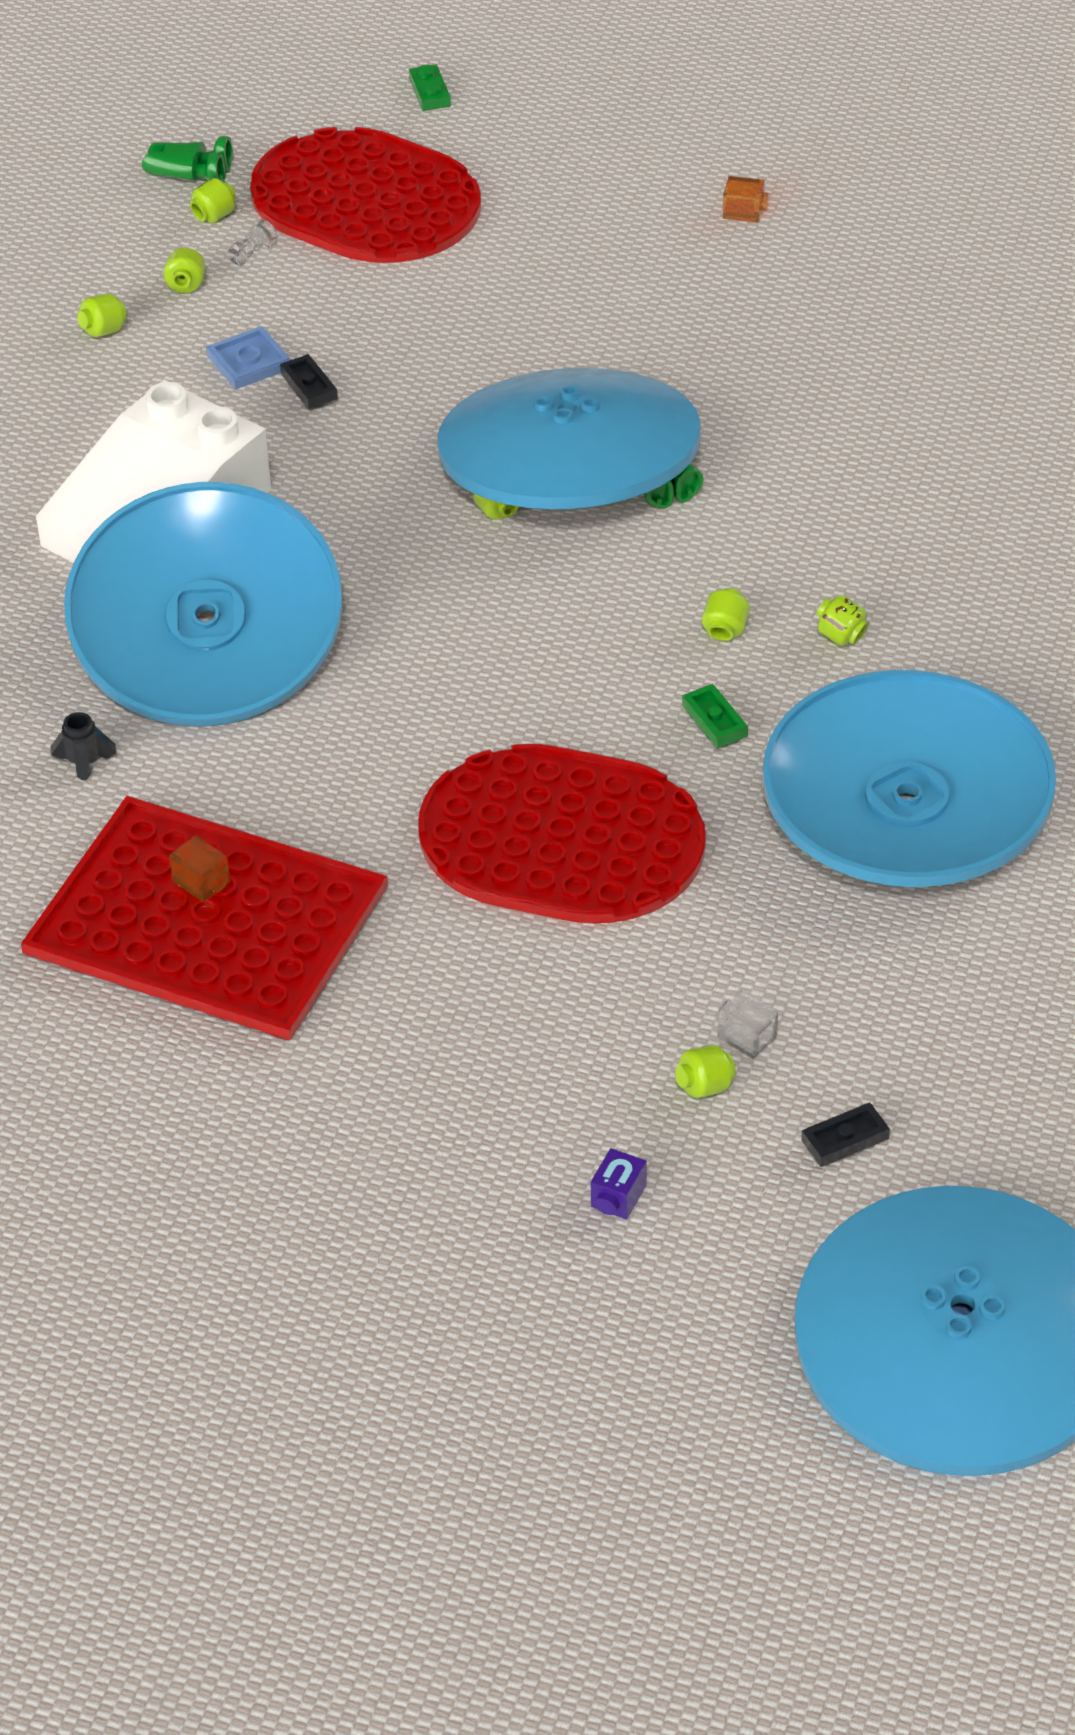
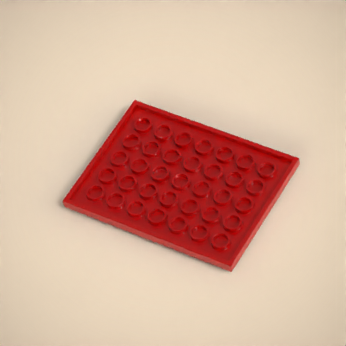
[21,795,388,1041]

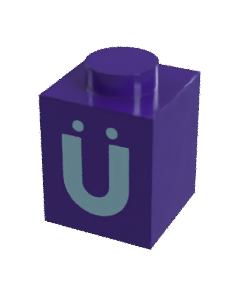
[590,1148,647,1220]

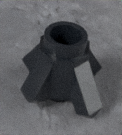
[50,712,116,780]

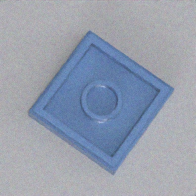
[206,326,291,390]

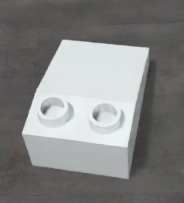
[36,380,271,563]

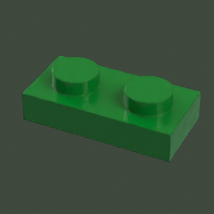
[409,64,451,111]
[682,683,748,749]

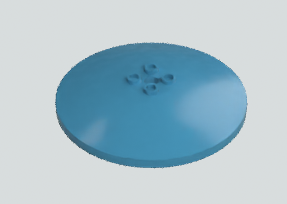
[438,368,701,509]
[64,482,342,726]
[763,670,1056,887]
[795,1186,1075,1476]

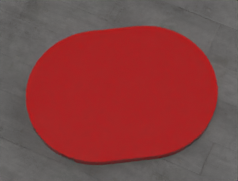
[250,127,481,263]
[418,744,706,924]

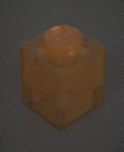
[723,176,769,223]
[169,836,230,902]

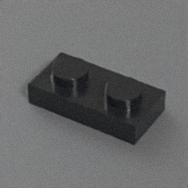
[280,354,338,409]
[801,1102,890,1167]

